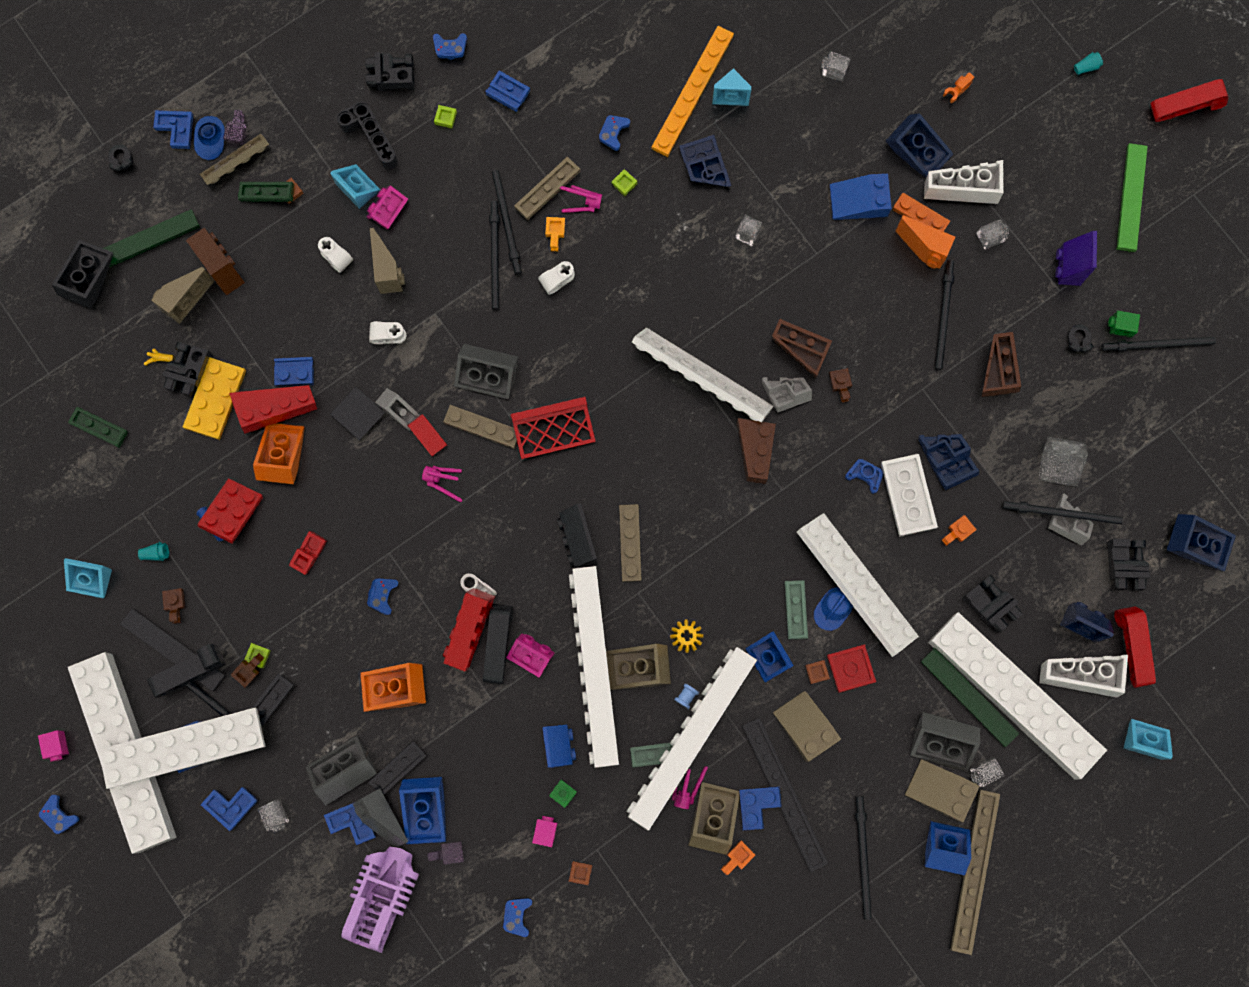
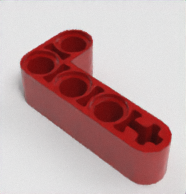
[1150,79,1229,122]
[1114,606,1156,688]

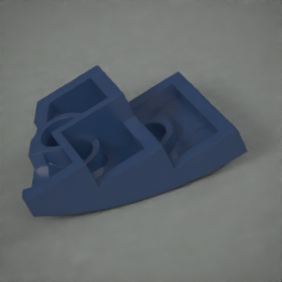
[679,135,731,187]
[918,434,979,490]

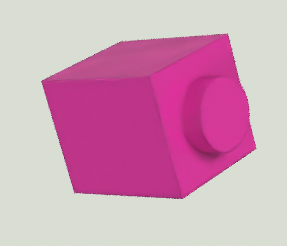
[38,730,69,762]
[532,816,558,847]

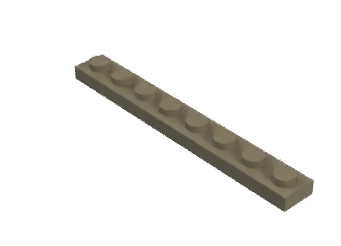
[950,790,1000,955]

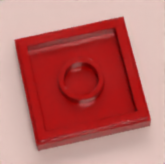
[827,644,876,693]

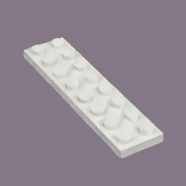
[632,327,774,422]
[797,513,919,657]
[98,708,266,789]

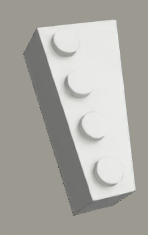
[924,160,1003,204]
[1039,655,1128,698]

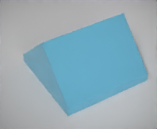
[712,68,751,106]
[330,164,380,209]
[64,558,112,598]
[1124,719,1173,760]

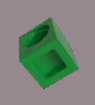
[1108,311,1140,338]
[549,780,577,808]

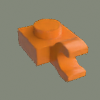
[943,72,974,103]
[942,515,977,546]
[721,841,755,875]

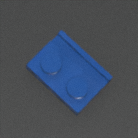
[485,71,530,112]
[274,357,314,387]

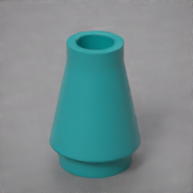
[1074,52,1103,75]
[138,542,169,561]

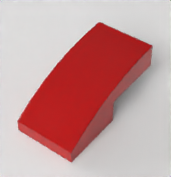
[407,414,447,456]
[289,531,327,575]

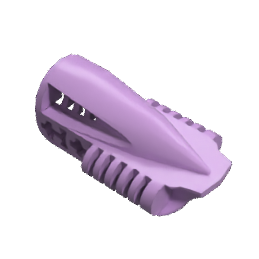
[342,847,419,953]

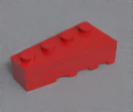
[229,385,317,434]
[443,588,495,671]

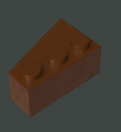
[186,228,245,296]
[772,319,832,378]
[982,332,1021,397]
[736,418,776,484]

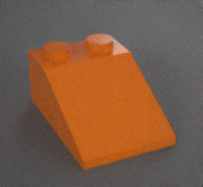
[896,215,955,269]
[253,423,305,484]
[361,663,426,712]

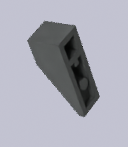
[353,789,408,848]

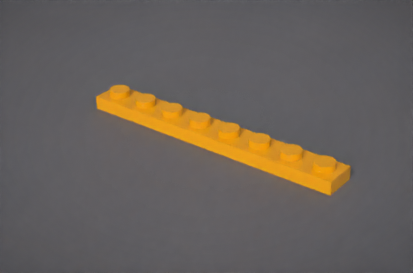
[652,26,734,157]

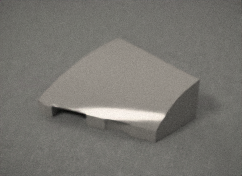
[762,377,812,413]
[1048,494,1094,546]

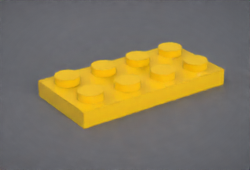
[183,357,246,440]

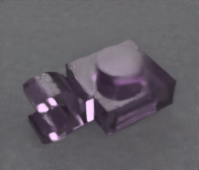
[223,110,247,144]
[428,841,464,865]

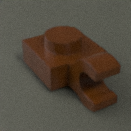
[829,368,852,403]
[162,588,185,624]
[231,653,264,688]

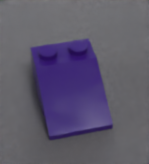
[1056,231,1097,286]

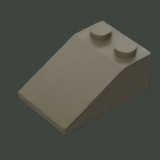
[370,228,405,294]
[151,267,214,324]
[606,644,671,690]
[773,691,841,762]
[905,759,980,822]
[688,782,740,855]

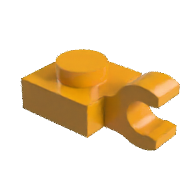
[545,217,565,251]

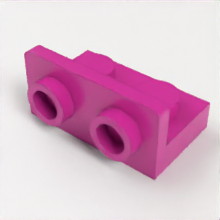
[366,185,408,229]
[506,634,555,678]

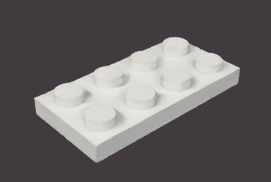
[881,454,938,537]

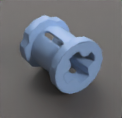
[674,683,699,709]

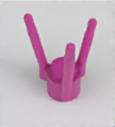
[560,185,602,213]
[422,466,462,502]
[672,766,708,809]

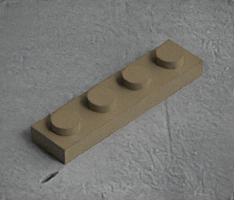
[200,134,269,185]
[514,157,580,221]
[443,405,521,449]
[619,504,641,582]

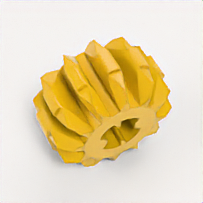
[670,619,703,653]

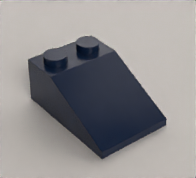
[886,113,953,178]
[1167,514,1236,571]
[1060,602,1114,643]

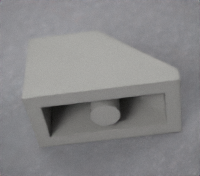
[375,388,420,431]

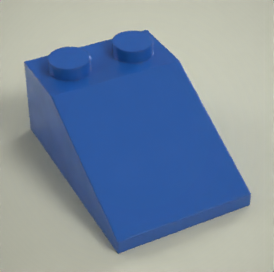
[830,173,892,220]
[399,777,446,844]

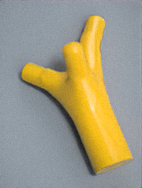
[144,349,174,366]

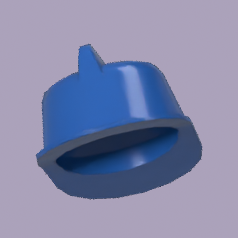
[194,116,225,160]
[814,587,853,631]

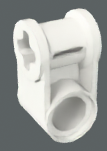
[318,237,353,273]
[538,261,575,295]
[369,321,407,344]
[460,574,498,595]

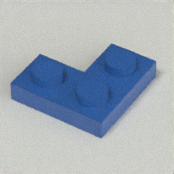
[153,110,194,149]
[201,787,258,831]
[739,787,782,830]
[324,802,376,845]

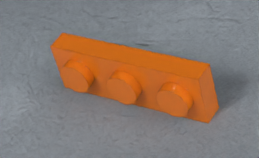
[892,193,950,232]

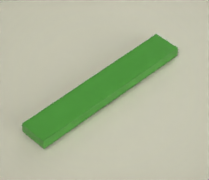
[1116,143,1148,252]

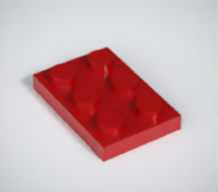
[198,478,263,544]

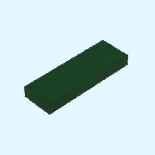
[238,182,295,202]
[68,406,128,448]

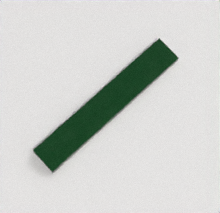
[103,209,200,267]
[920,648,1020,747]

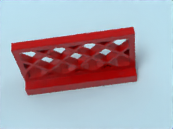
[511,397,596,459]

